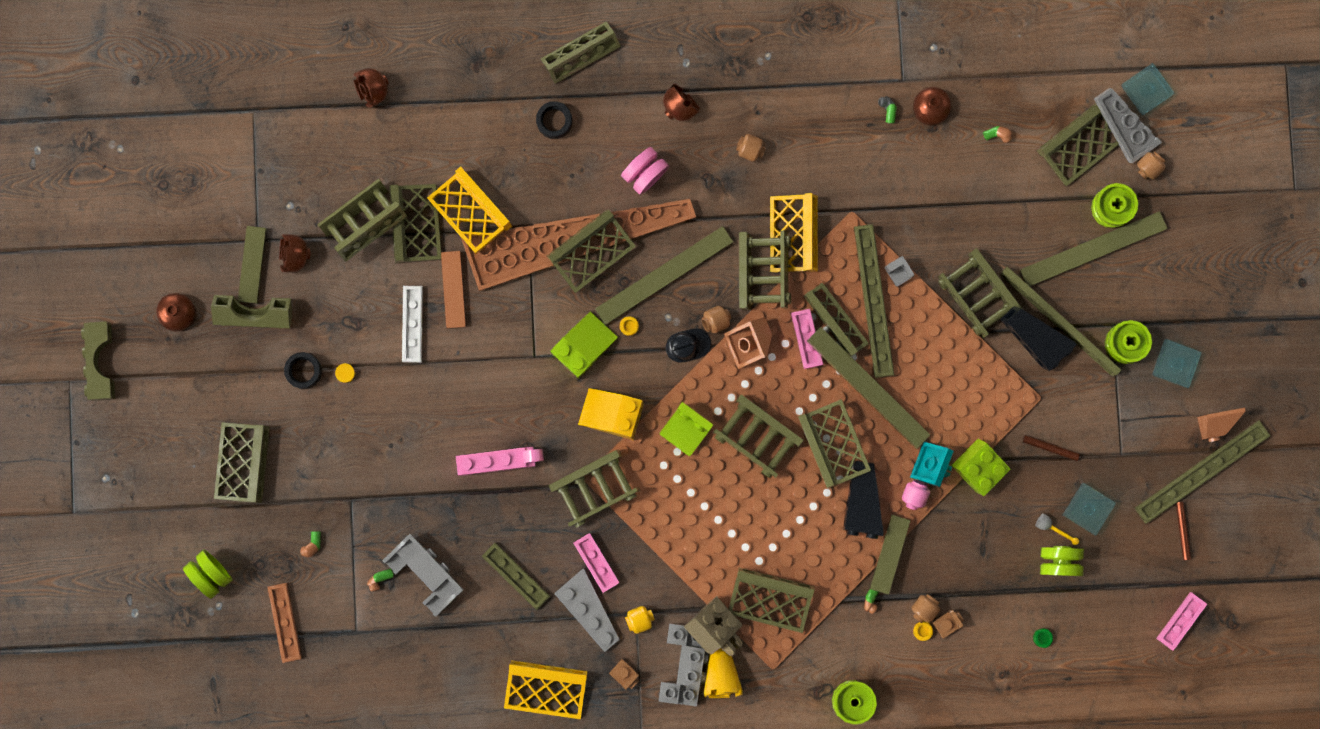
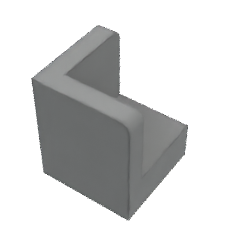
[885,256,914,287]

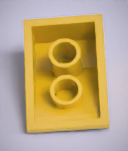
[578,388,644,440]

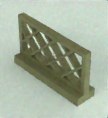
[1036,104,1119,186]
[389,184,441,264]
[547,210,636,293]
[798,399,871,489]
[214,422,270,503]
[729,567,814,633]

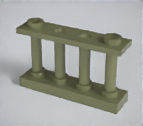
[317,179,407,262]
[739,230,791,310]
[938,248,1022,338]
[713,395,803,478]
[548,449,640,528]

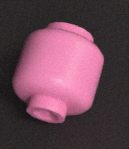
[902,480,930,510]

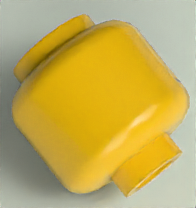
[625,606,655,634]

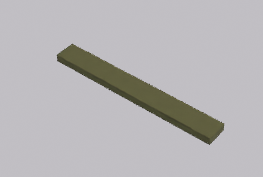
[1019,211,1167,287]
[854,224,894,378]
[595,226,733,325]
[1000,267,1121,376]
[807,327,930,449]
[1134,420,1270,524]

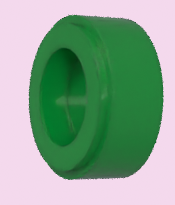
[1033,628,1053,648]

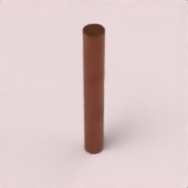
[1022,435,1080,461]
[1176,502,1191,560]

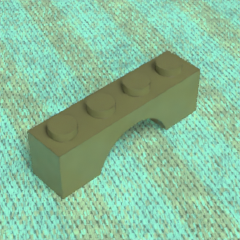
[211,295,293,329]
[81,321,115,401]

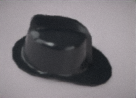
[666,328,711,363]

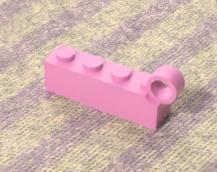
[456,447,544,476]

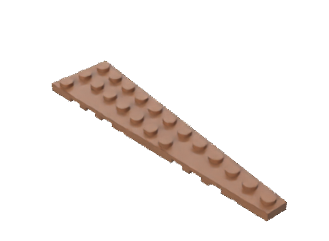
[461,199,696,291]

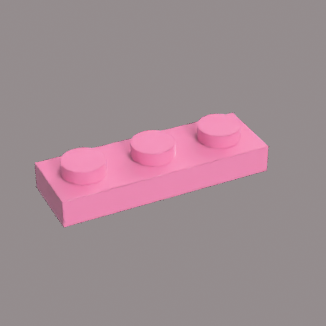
[791,309,823,369]
[573,533,619,593]
[1156,592,1207,651]

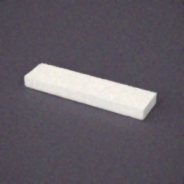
[402,286,423,363]

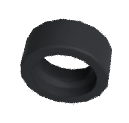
[536,101,572,139]
[284,352,322,389]

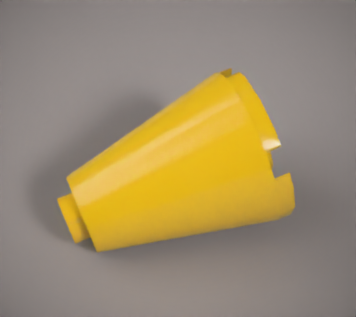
[704,648,743,698]

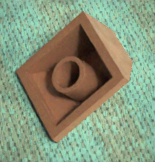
[724,317,772,369]
[1197,408,1246,442]

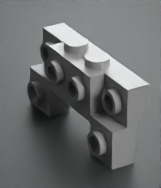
[382,534,464,617]
[658,623,708,706]

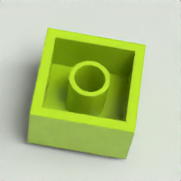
[951,439,1011,496]

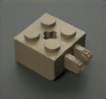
[684,596,743,656]

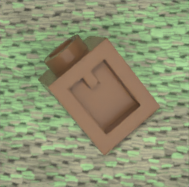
[931,610,964,639]
[609,659,639,690]

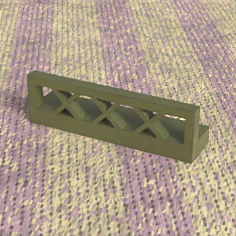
[541,22,621,84]
[804,283,869,357]

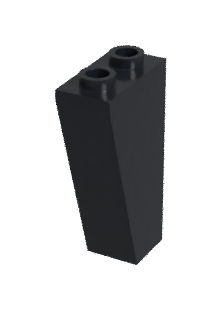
[1000,306,1077,371]
[843,461,883,539]

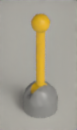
[1035,513,1079,545]

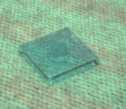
[1121,63,1175,116]
[1152,339,1202,389]
[1062,483,1116,536]

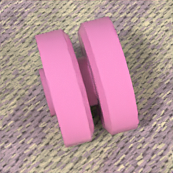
[621,147,669,195]

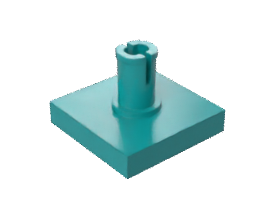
[910,442,954,487]

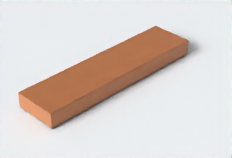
[441,251,466,329]
[268,583,302,663]

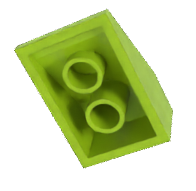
[550,311,618,379]

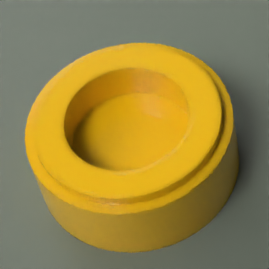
[620,316,639,336]
[335,363,355,383]
[913,622,933,641]

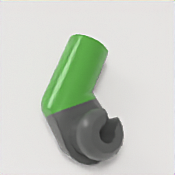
[878,96,897,123]

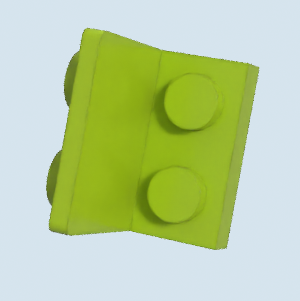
[660,402,713,456]

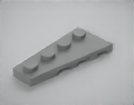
[1094,88,1162,163]
[554,568,619,652]

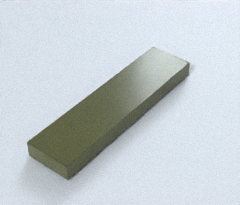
[238,226,267,304]
[870,515,910,595]
[482,543,550,610]

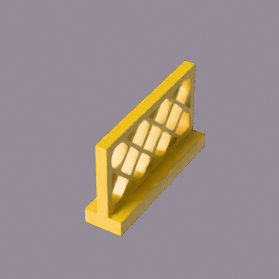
[427,167,512,254]
[770,193,818,273]
[504,660,588,719]

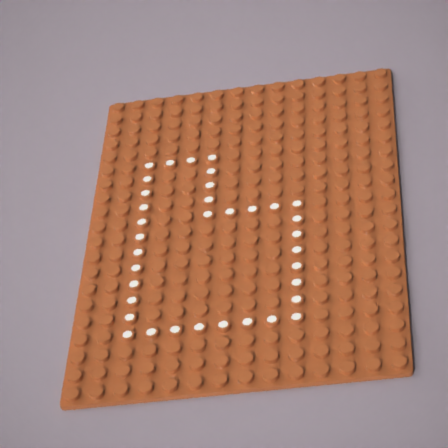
[584,212,1041,669]

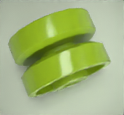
[1091,183,1138,229]
[1104,320,1152,365]
[1040,546,1084,576]
[183,549,233,599]
[832,680,877,725]

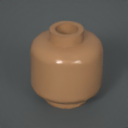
[736,134,766,162]
[1137,151,1166,180]
[701,306,731,334]
[911,594,940,623]

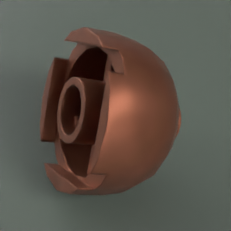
[353,68,389,108]
[663,83,700,121]
[913,87,951,126]
[279,234,311,272]
[156,293,196,332]

